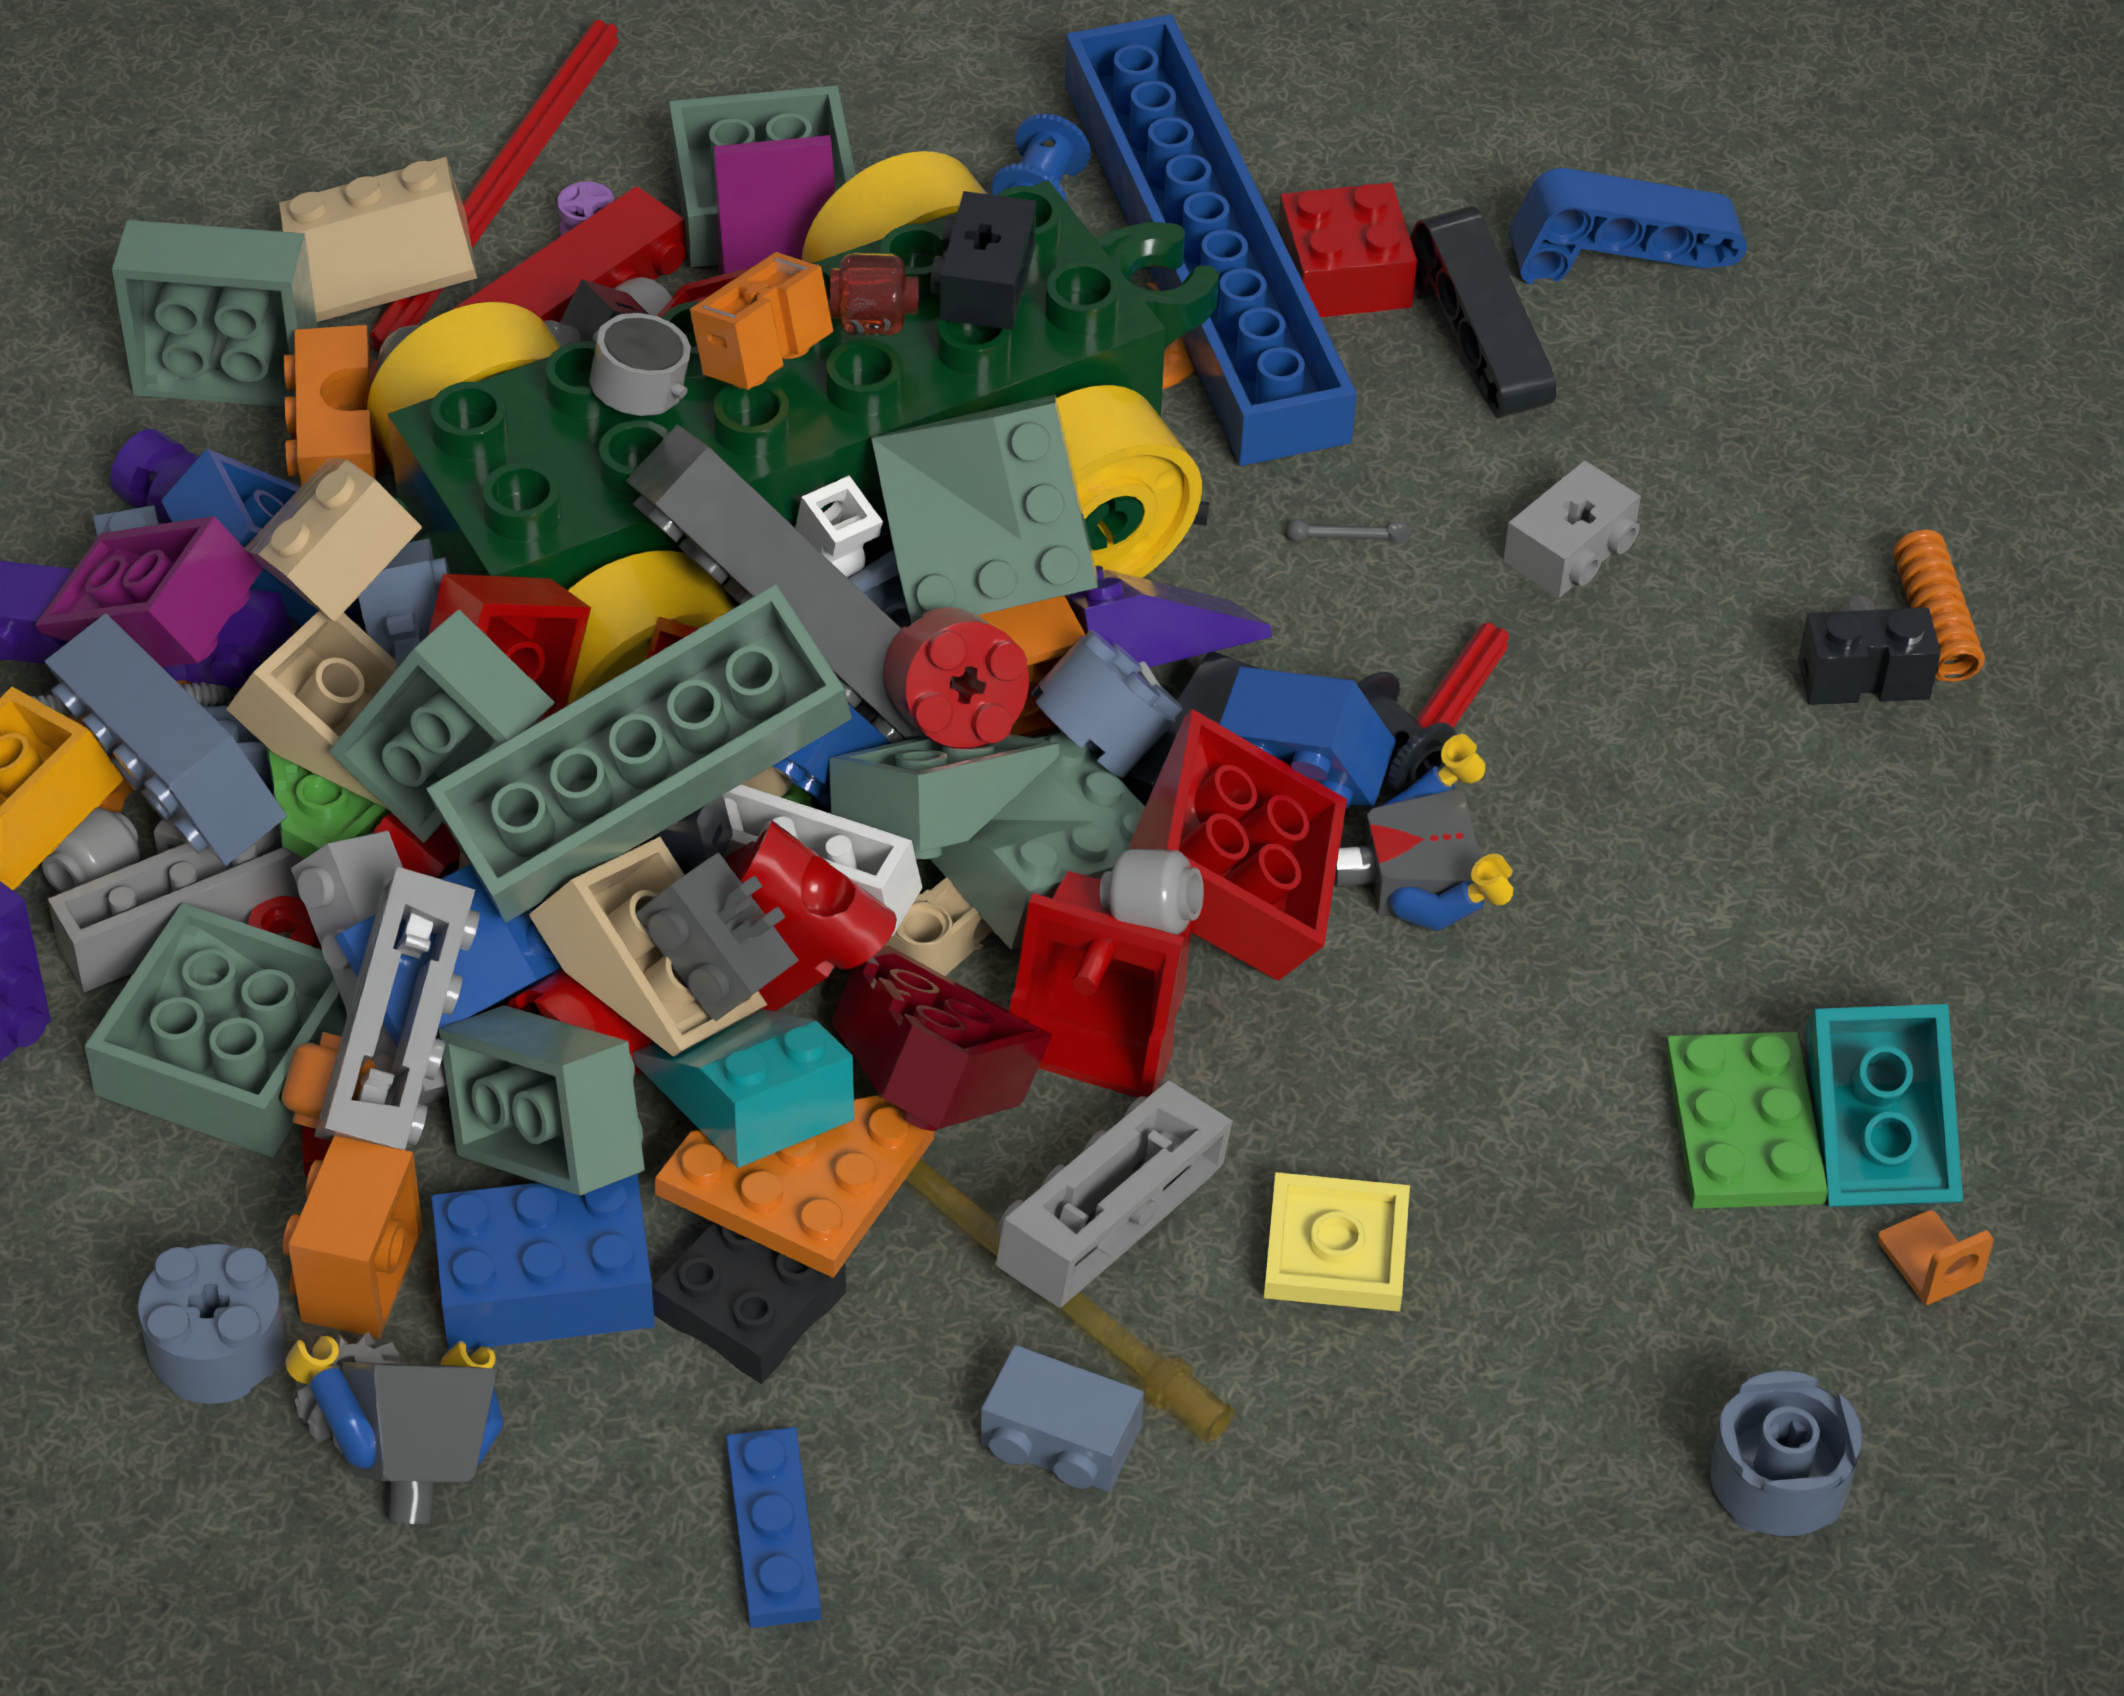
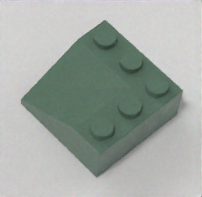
[669,85,856,267]
[112,220,317,407]
[872,395,1098,624]
[930,732,1145,950]
[85,902,347,1158]

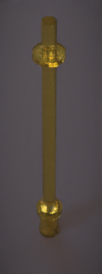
[905,1158,1235,1443]

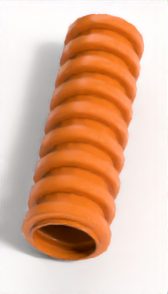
[1892,529,1985,682]

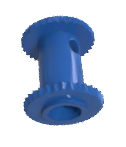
[991,114,1091,202]

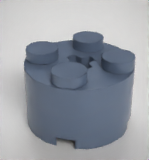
[1031,630,1183,778]
[138,1244,287,1404]
[1710,1371,1862,1536]

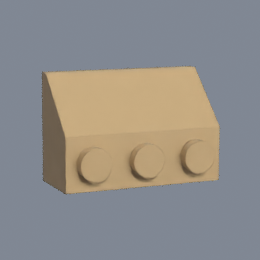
[279,157,477,322]

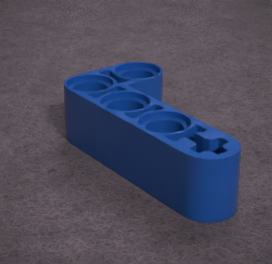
[1508,168,1747,284]

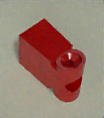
[724,819,897,1012]

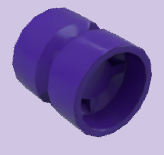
[110,428,200,524]

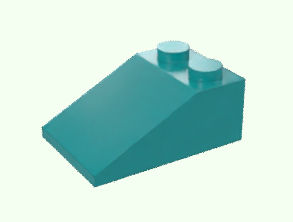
[1805,1004,1963,1207]
[633,1009,854,1168]

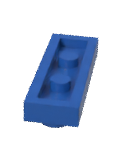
[726,1427,821,1628]

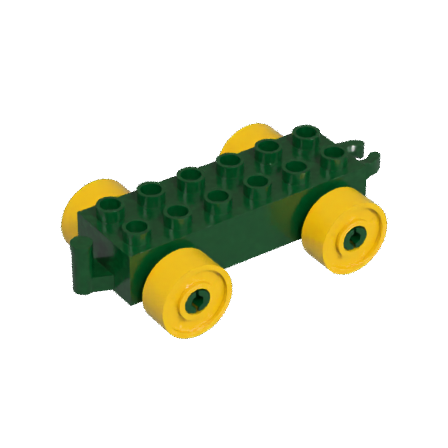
[367,151,1219,706]

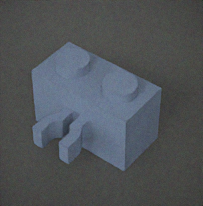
[358,539,450,668]

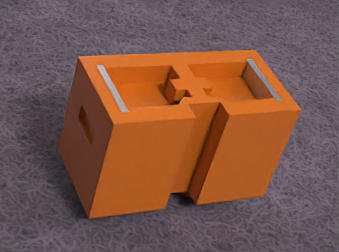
[690,252,833,390]

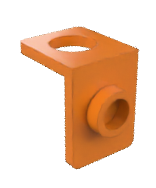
[1878,1210,1994,1306]

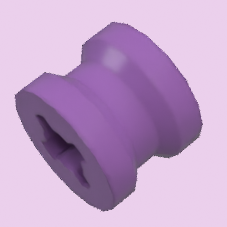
[557,182,614,237]

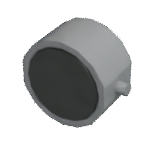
[589,313,691,416]

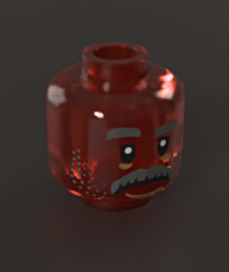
[830,253,918,336]

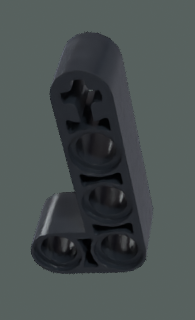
[1410,206,1556,419]

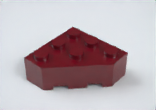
[831,946,1052,1131]

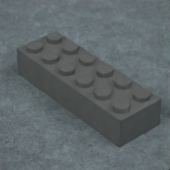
[626,424,956,744]

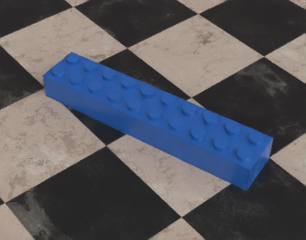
[1064,14,1357,466]

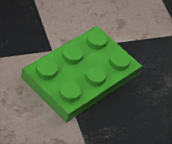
[1665,1032,1828,1208]

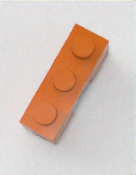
[284,325,376,487]

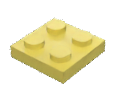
[1264,1172,1410,1312]

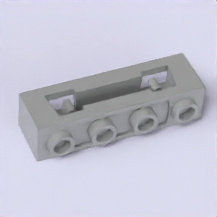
[314,867,480,1150]
[996,1080,1233,1308]

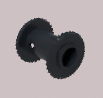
[1357,672,1457,795]

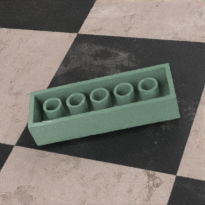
[426,584,852,923]

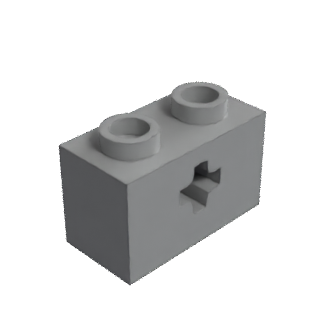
[1503,460,1641,598]

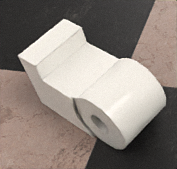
[795,476,883,577]

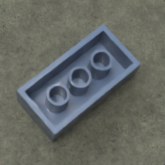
[44,613,287,866]

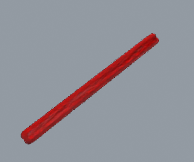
[369,19,618,353]

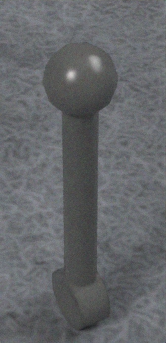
[1286,519,1411,544]

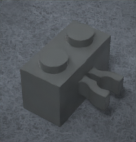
[635,852,799,1022]

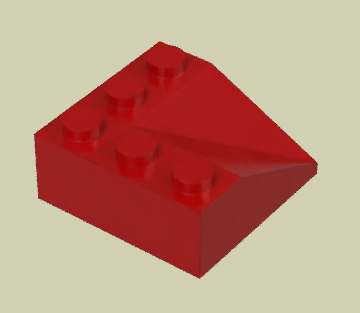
[1129,709,1347,980]

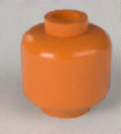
[282,1032,378,1129]

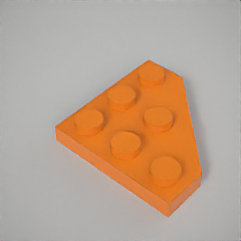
[655,1096,935,1278]

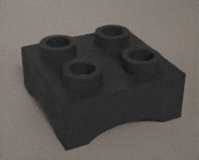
[652,1222,846,1384]

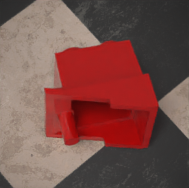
[1009,871,1192,1098]

